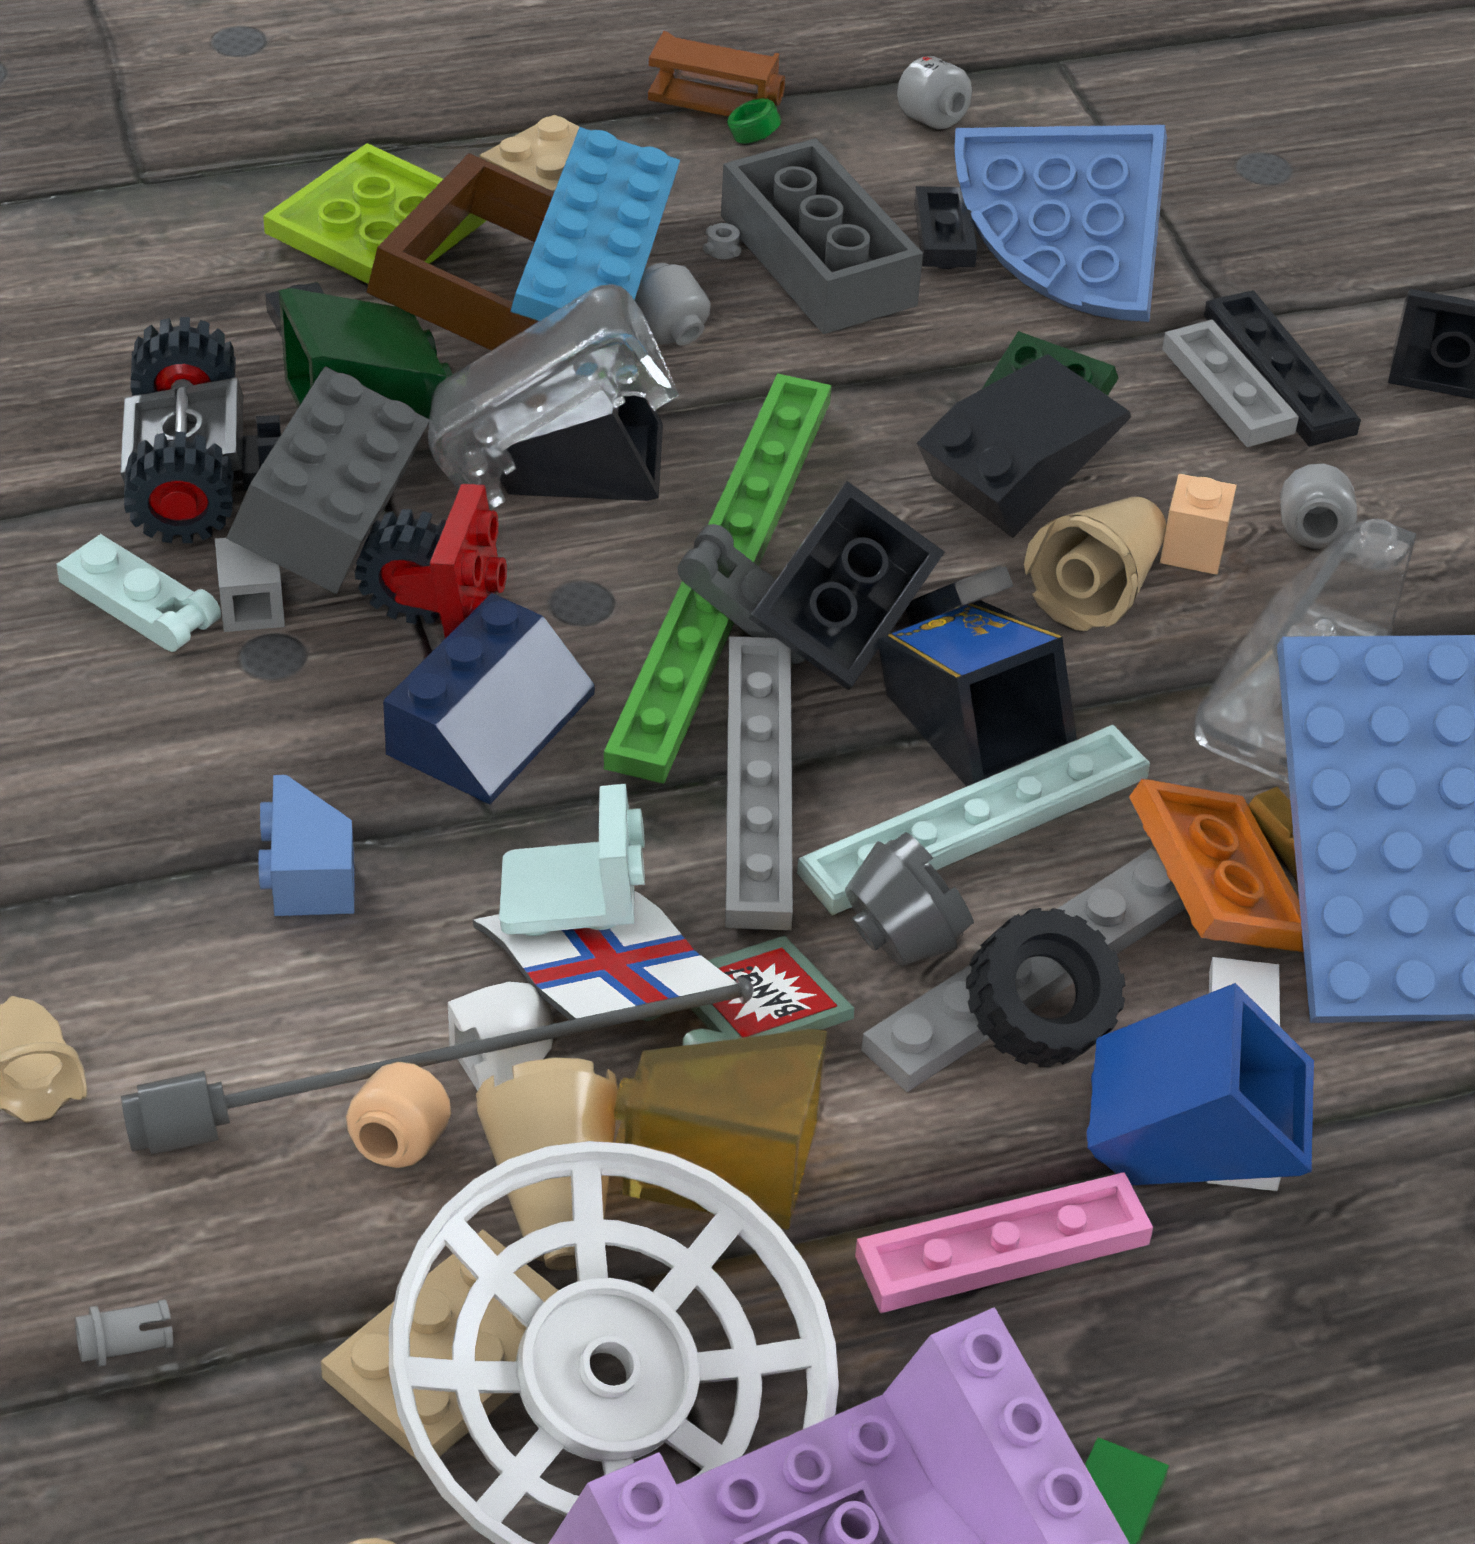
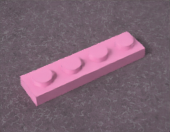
[855,1172,1153,1314]

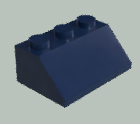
[383,593,595,805]

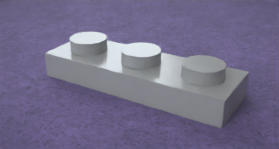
[1162,320,1299,447]

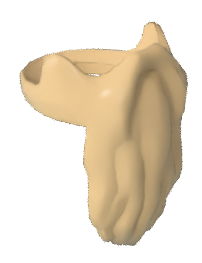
[0,996,87,1123]

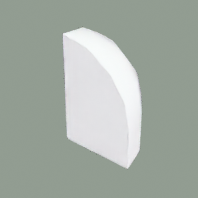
[448,982,554,1091]

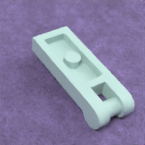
[57,534,221,652]

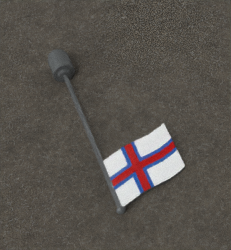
[121,891,754,1155]

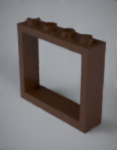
[366,153,581,368]

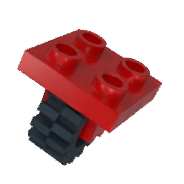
[354,484,507,639]

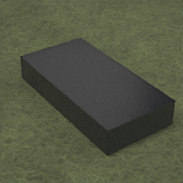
[905,565,1013,626]

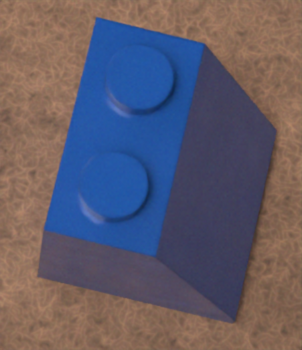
[1087,983,1314,1185]

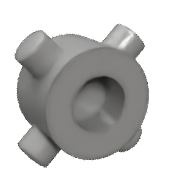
[703,223,742,260]

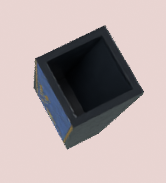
[877,600,1077,787]

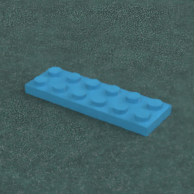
[510,127,680,343]

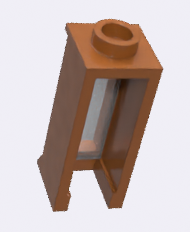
[648,31,785,116]

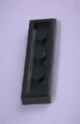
[1204,290,1361,447]

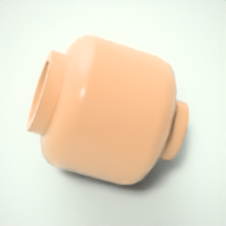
[346,1062,451,1168]

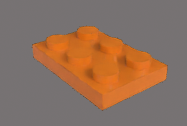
[1129,779,1304,952]

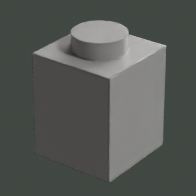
[215,538,285,632]

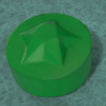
[727,98,781,143]

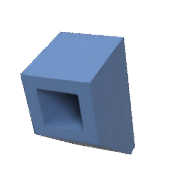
[259,775,355,916]

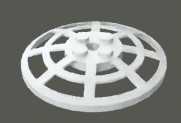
[389,1141,839,1544]

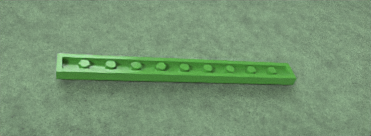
[604,373,831,784]

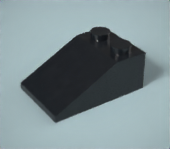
[917,354,1131,538]
[749,481,945,691]

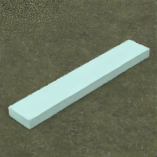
[797,725,1150,916]

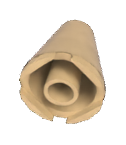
[1024,497,1167,631]
[476,1058,619,1270]

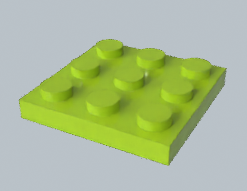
[263,143,487,284]

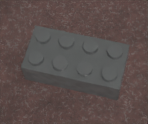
[721,138,923,334]
[226,366,430,594]

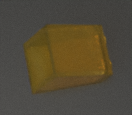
[614,1029,827,1230]

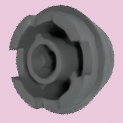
[845,832,974,966]

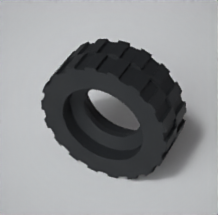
[966,908,1126,1067]

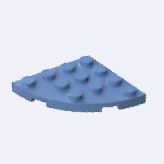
[955,125,1167,322]

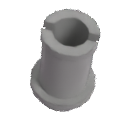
[75,1299,173,1367]

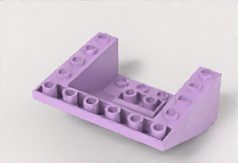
[548,1307,1130,1544]

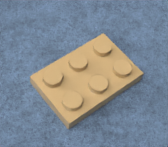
[321,1229,559,1461]

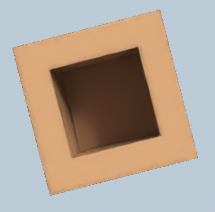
[1160,474,1237,575]

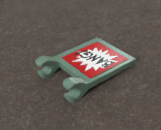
[641,935,854,1083]

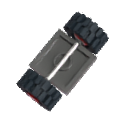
[120,317,244,544]

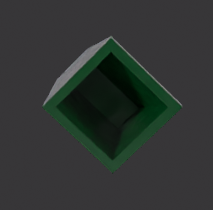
[278,288,455,425]

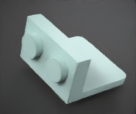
[499,784,645,936]

